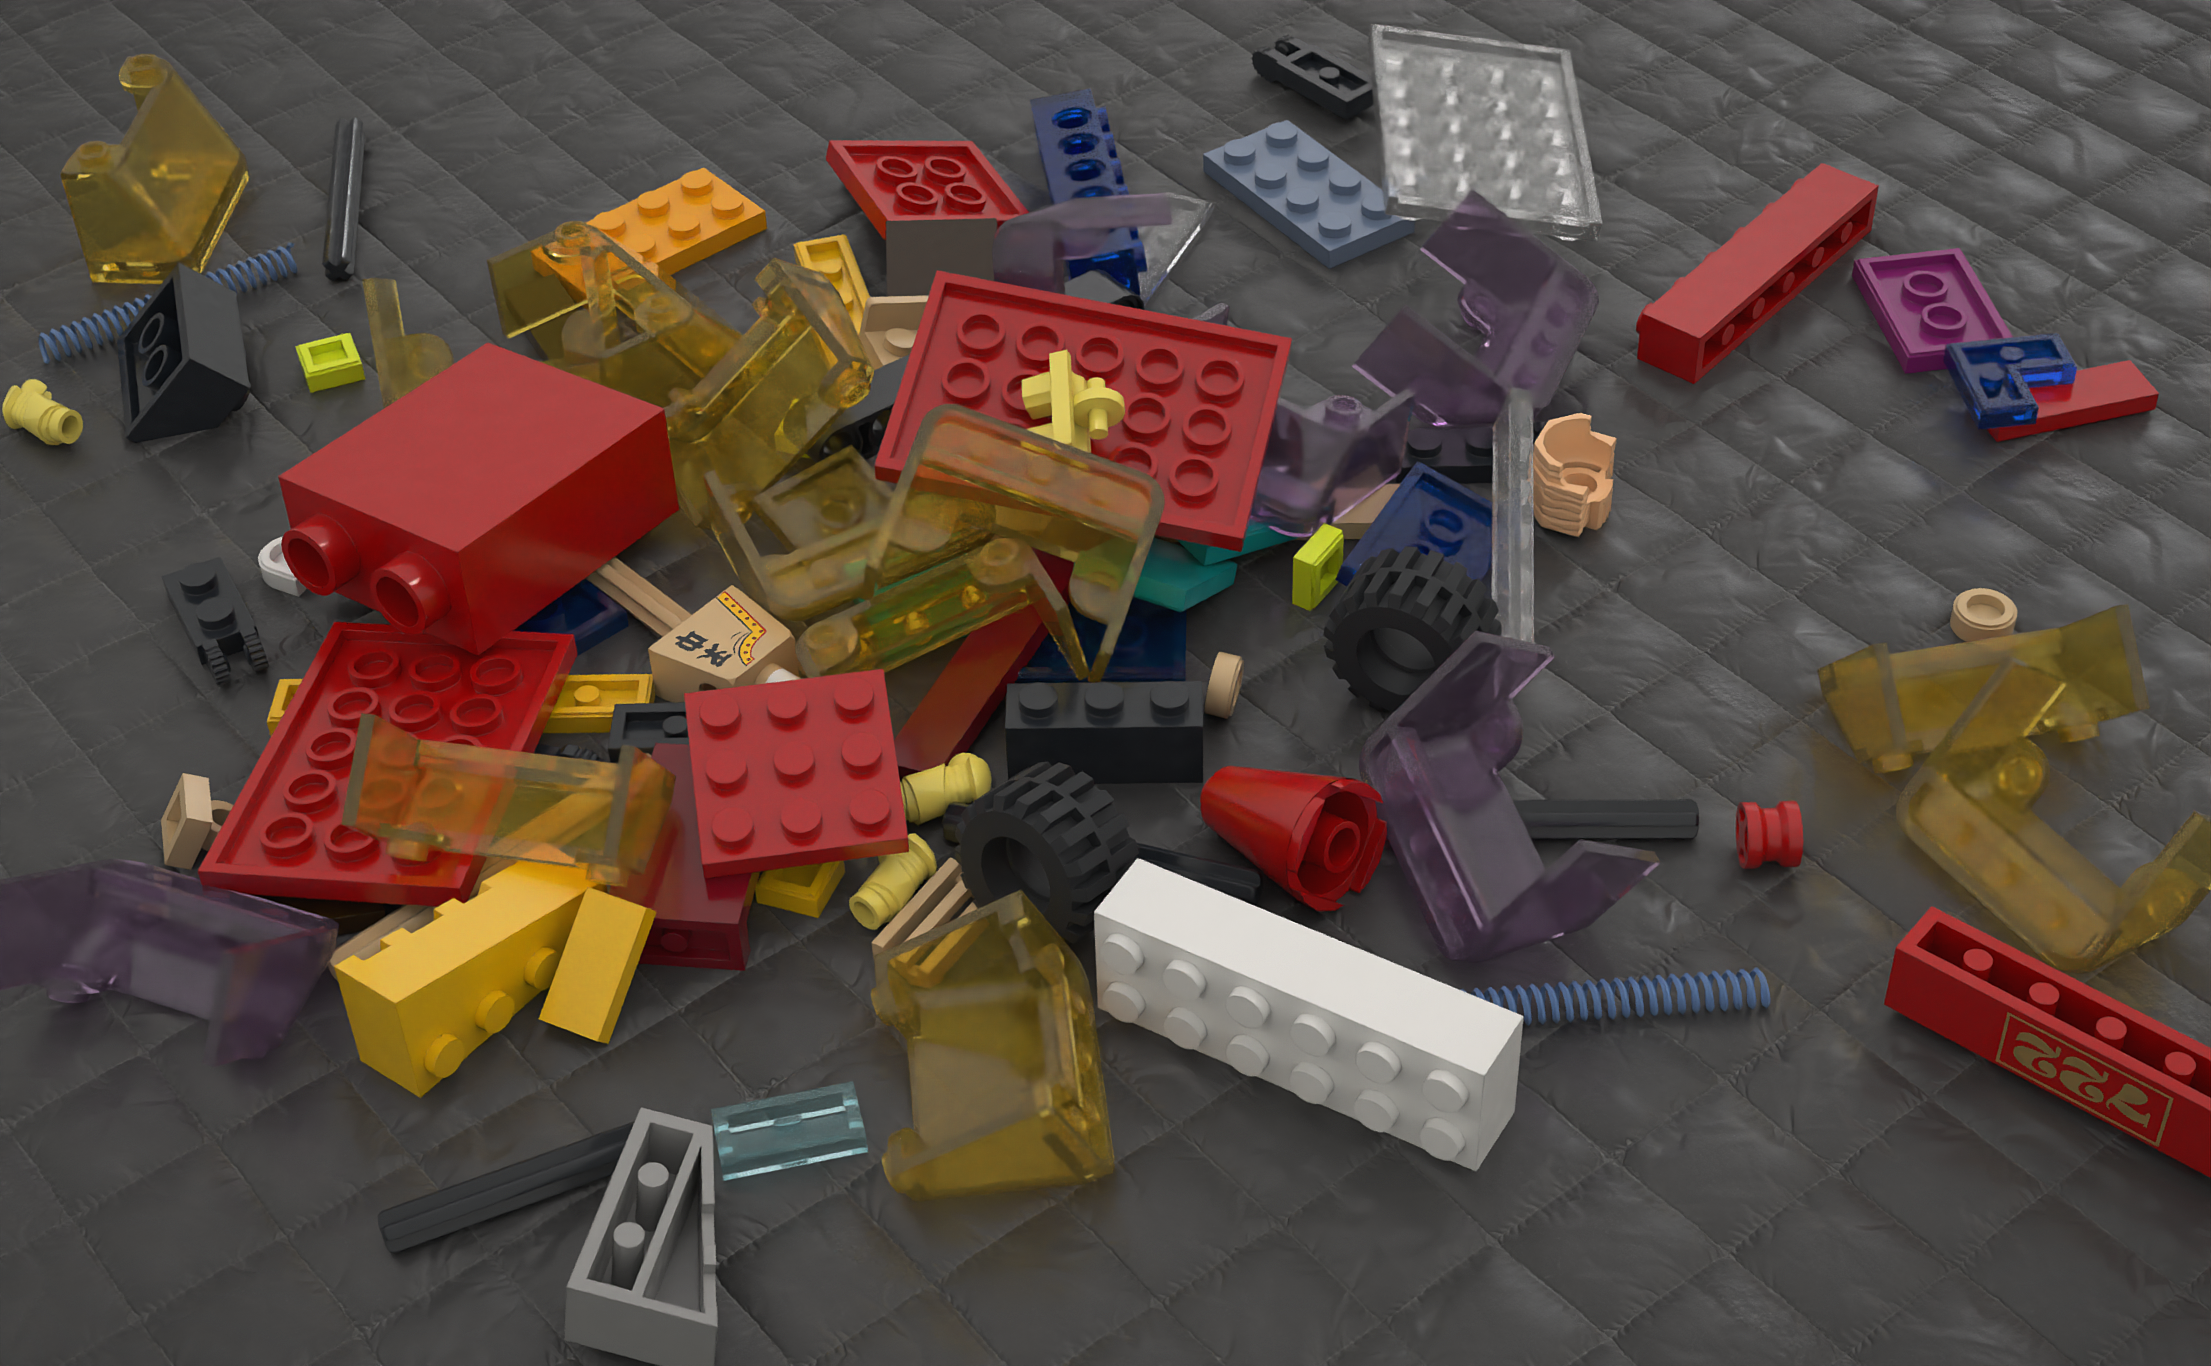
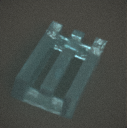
[711,1081,868,1181]

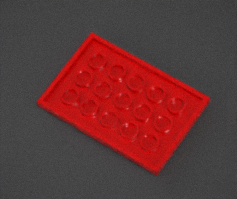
[874,270,1292,552]
[198,622,578,907]

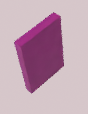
[1852,248,2018,374]

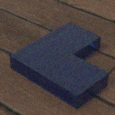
[1943,333,2077,430]

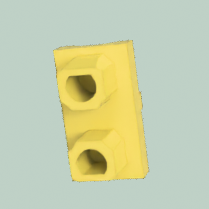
[1022,349,1125,480]

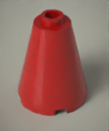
[1200,765,1387,911]

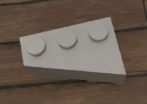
[565,1107,718,1366]

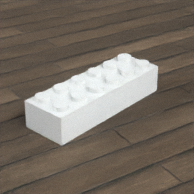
[1094,858,1524,1171]

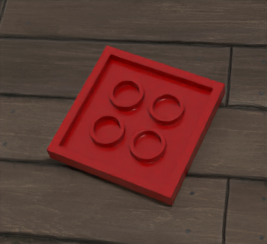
[825,140,1035,243]
[684,669,909,879]

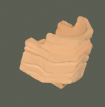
[1524,413,1617,537]

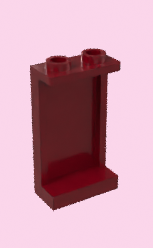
[608,743,760,971]

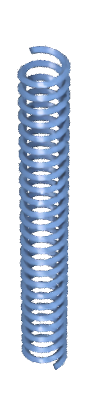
[38,242,298,364]
[1460,968,1770,1026]

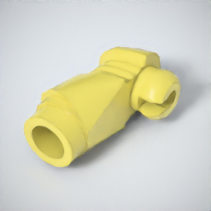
[2,379,83,445]
[900,753,992,825]
[849,833,937,930]

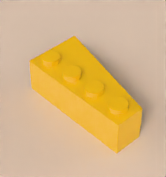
[334,846,608,1098]

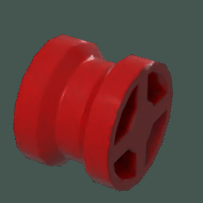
[1735,801,1803,869]

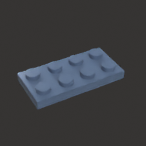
[1203,120,1415,269]

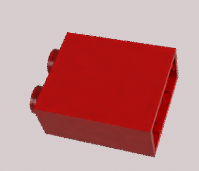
[278,342,679,656]

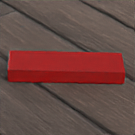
[1970,360,2159,442]

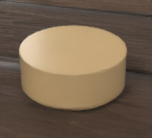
[1950,588,2017,646]
[1205,652,1244,719]

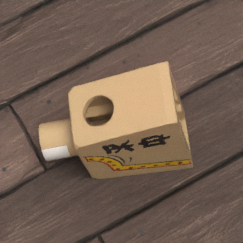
[648,585,801,703]

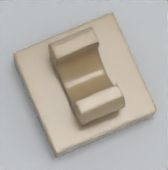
[161,773,233,870]

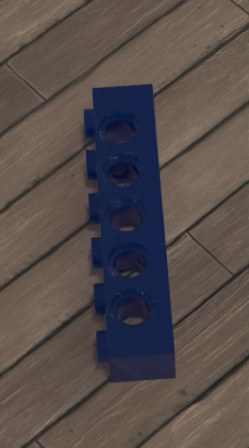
[1030,88,1148,296]

